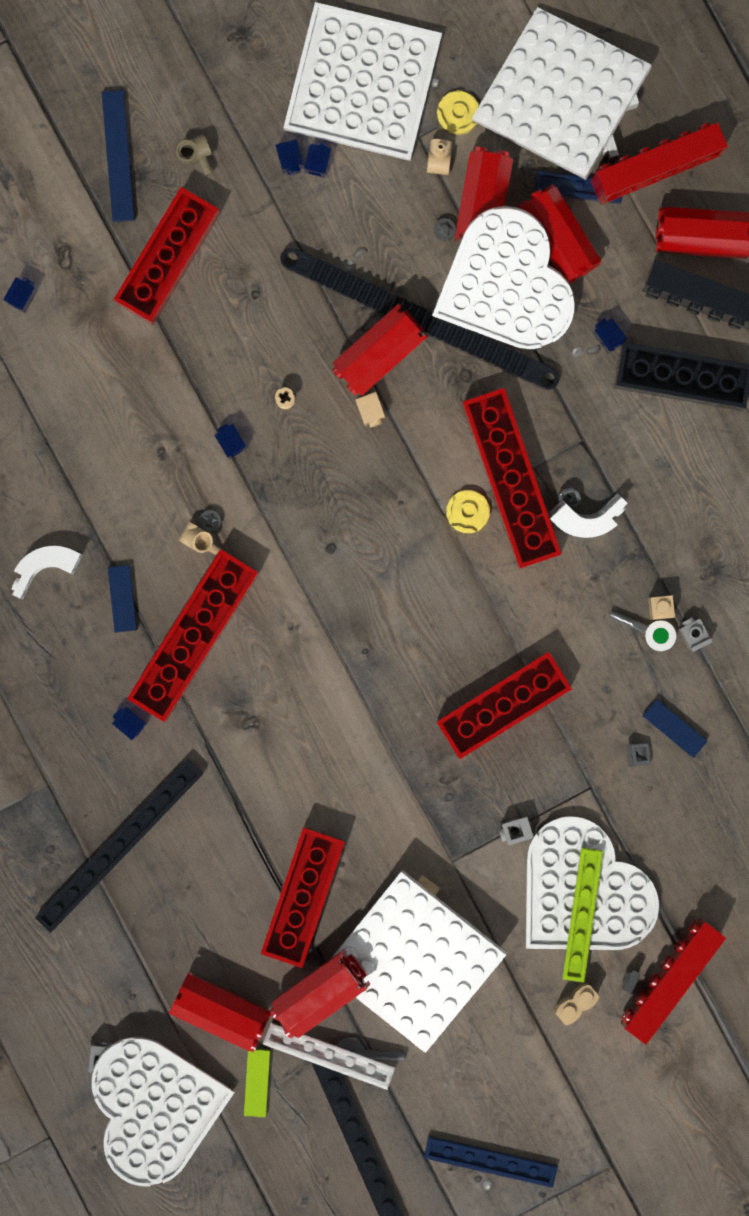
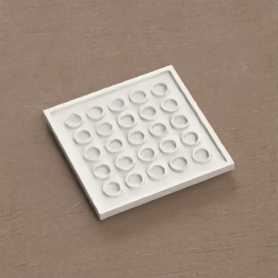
[283,2,442,161]
[472,7,652,180]
[332,870,507,1053]

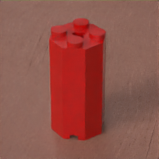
[454,147,513,242]
[516,184,602,284]
[655,207,749,259]
[332,303,429,396]
[270,949,370,1038]
[169,972,271,1053]

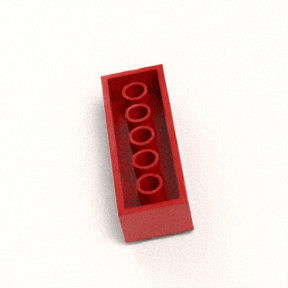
[591,122,728,205]
[113,187,220,325]
[436,652,572,759]
[260,826,345,968]
[621,918,726,1045]

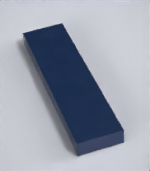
[534,170,622,204]

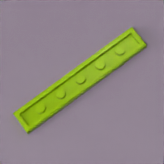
[562,847,603,983]

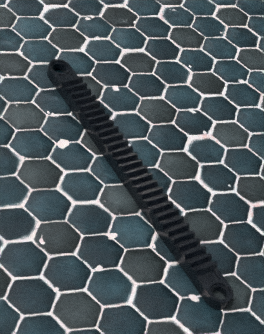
[280,247,559,391]

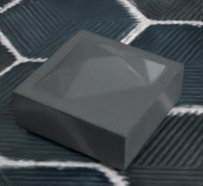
[626,742,651,767]
[622,968,640,993]

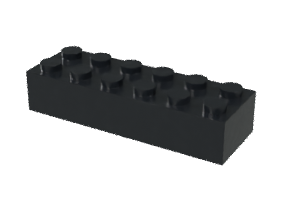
[642,260,749,333]
[614,342,749,411]

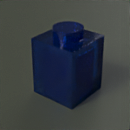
[276,139,304,175]
[304,142,332,178]
[3,277,38,313]
[593,318,627,354]
[214,423,248,459]
[112,707,148,741]

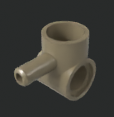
[176,134,213,176]

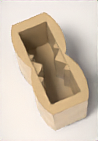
[554,982,599,1025]

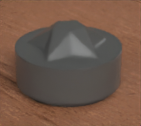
[434,218,456,241]
[559,486,581,509]
[199,510,222,532]

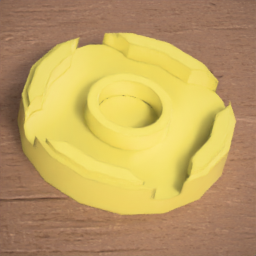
[437,90,479,135]
[446,490,490,533]

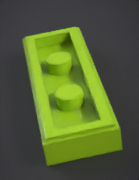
[244,1049,270,1117]

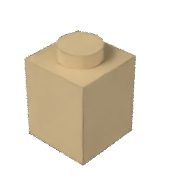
[355,392,385,428]
[648,595,675,620]

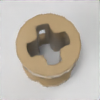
[275,387,295,409]

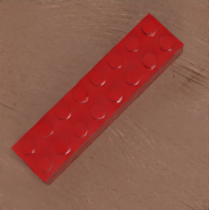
[462,388,562,570]
[127,549,259,722]

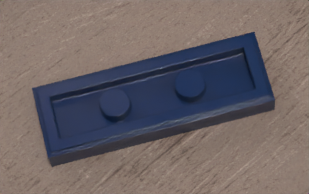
[108,565,137,633]
[642,699,708,758]

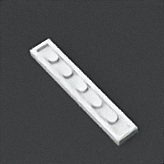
[263,1023,395,1090]

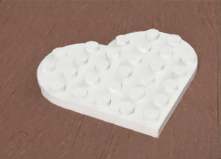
[432,206,574,349]
[526,816,659,950]
[91,1037,235,1186]

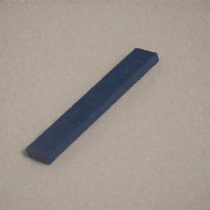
[102,90,135,223]
[424,1135,558,1188]

